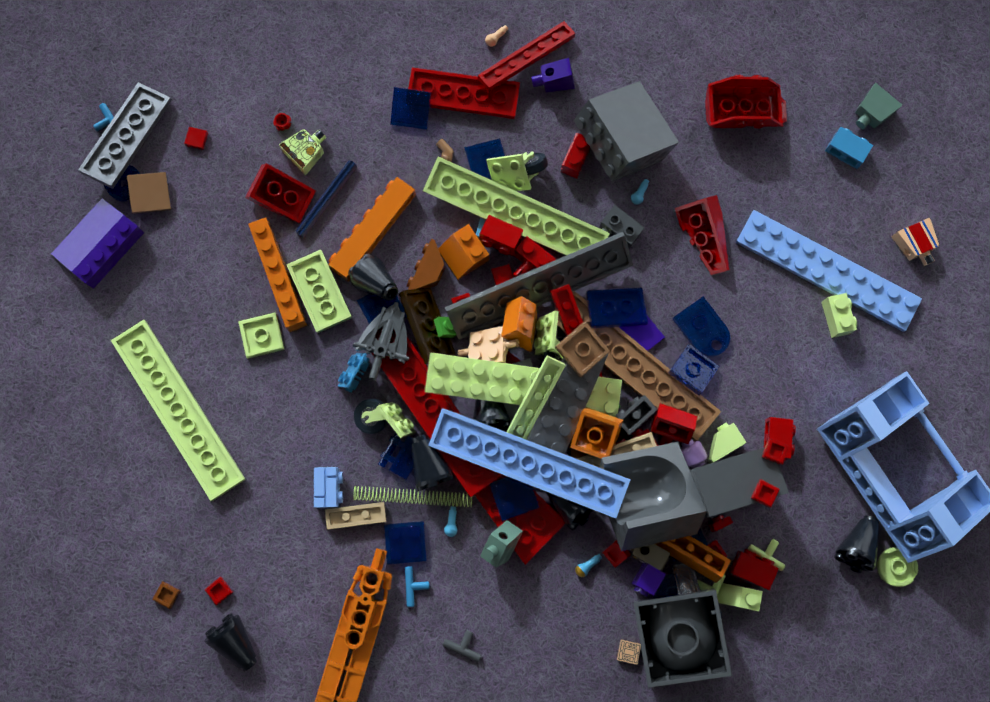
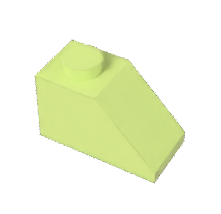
[708,422,746,464]
[717,583,763,611]

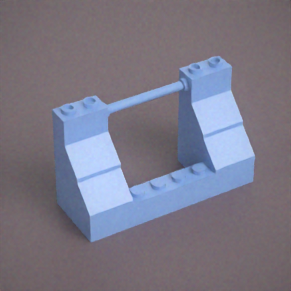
[817,371,990,563]

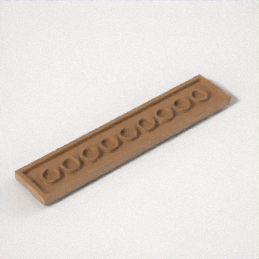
[554,291,721,441]

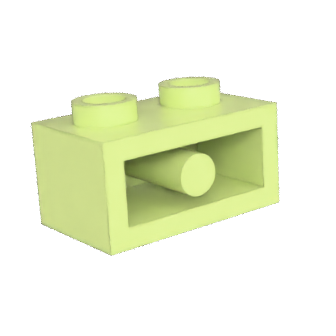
[822,293,857,338]

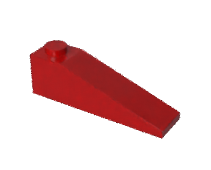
[675,195,729,275]

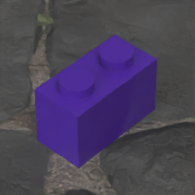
[631,563,666,597]

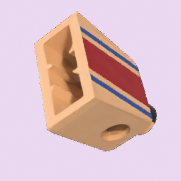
[891,218,939,266]

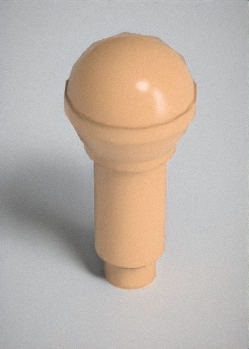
[485,25,508,47]

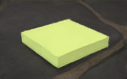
[238,312,285,359]

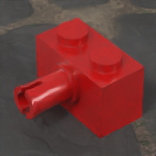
[512,236,556,278]
[651,403,697,445]

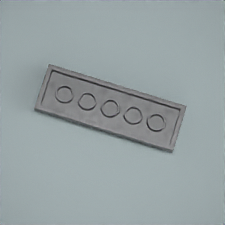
[78,82,172,189]
[527,353,609,454]

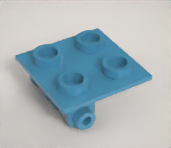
[338,353,370,393]

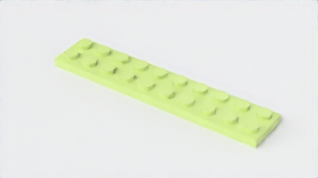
[423,156,610,255]
[111,320,246,501]
[425,353,622,417]

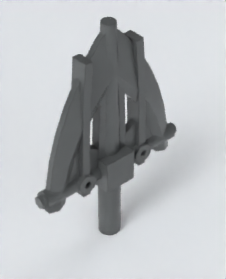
[353,302,409,380]

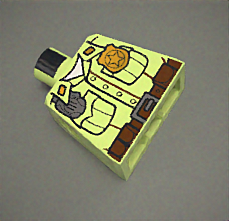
[279,129,326,175]

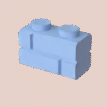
[314,467,343,508]

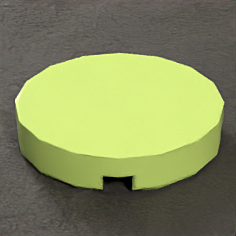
[877,547,918,587]

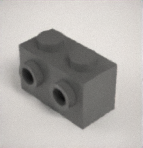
[599,205,645,249]
[615,395,658,437]

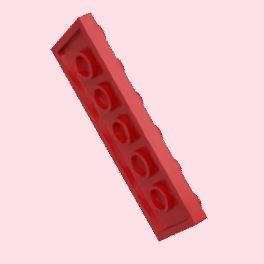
[406,67,520,119]

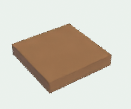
[127,172,171,214]
[555,321,610,377]

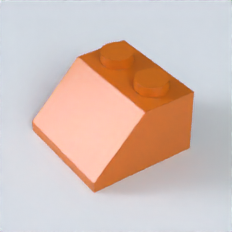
[438,224,489,280]
[501,296,537,352]
[570,407,623,459]

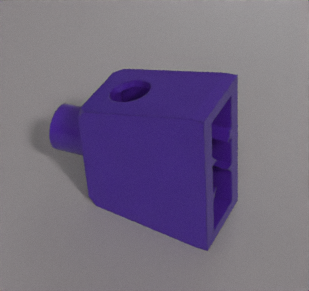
[531,58,575,92]

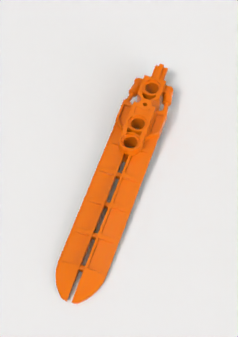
[315,548,393,702]

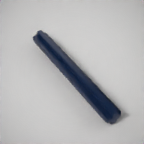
[296,160,357,238]

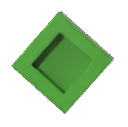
[434,317,456,338]

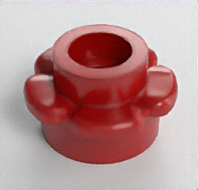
[273,113,291,131]

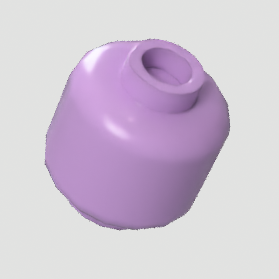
[680,439,707,469]

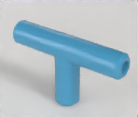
[93,103,114,131]
[405,566,430,607]

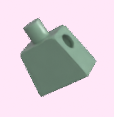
[855,83,902,129]
[481,520,523,567]

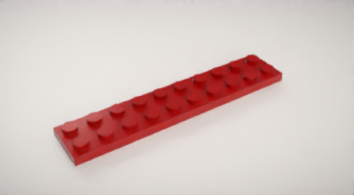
[371,327,503,498]

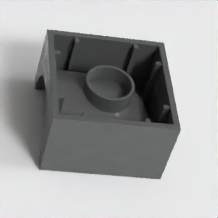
[599,442,707,551]
[690,447,789,518]
[633,588,732,688]

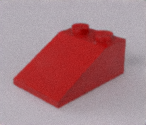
[245,163,316,223]

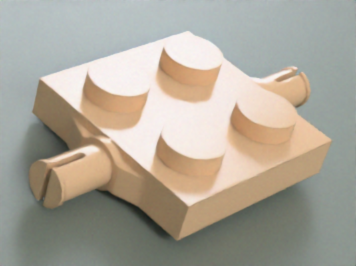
[458,326,519,363]

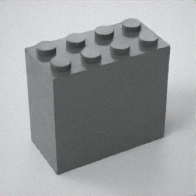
[574,81,679,182]

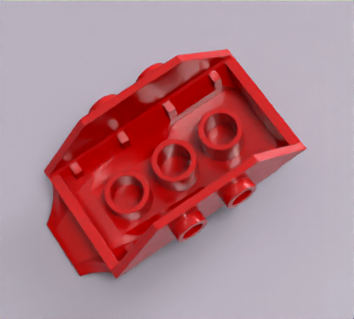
[705,75,787,128]

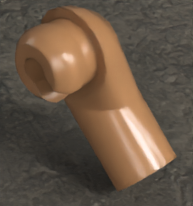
[436,139,454,162]

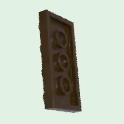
[398,287,457,364]

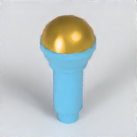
[575,554,602,577]

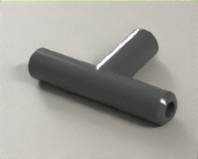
[443,630,482,662]

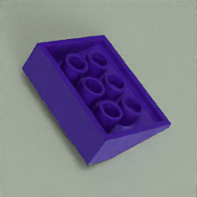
[51,198,144,289]

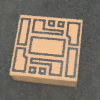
[617,640,641,664]

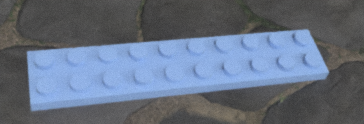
[736,210,922,332]
[428,408,631,518]

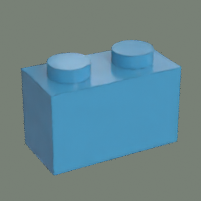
[825,127,873,169]

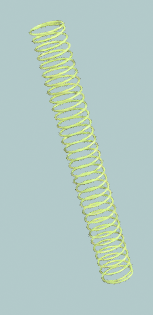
[353,486,472,507]

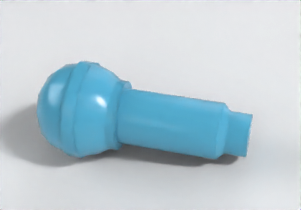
[631,179,649,205]
[444,506,458,537]

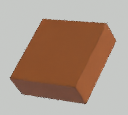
[152,581,181,609]

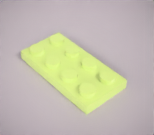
[287,250,352,333]

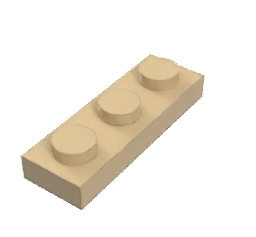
[325,502,387,530]

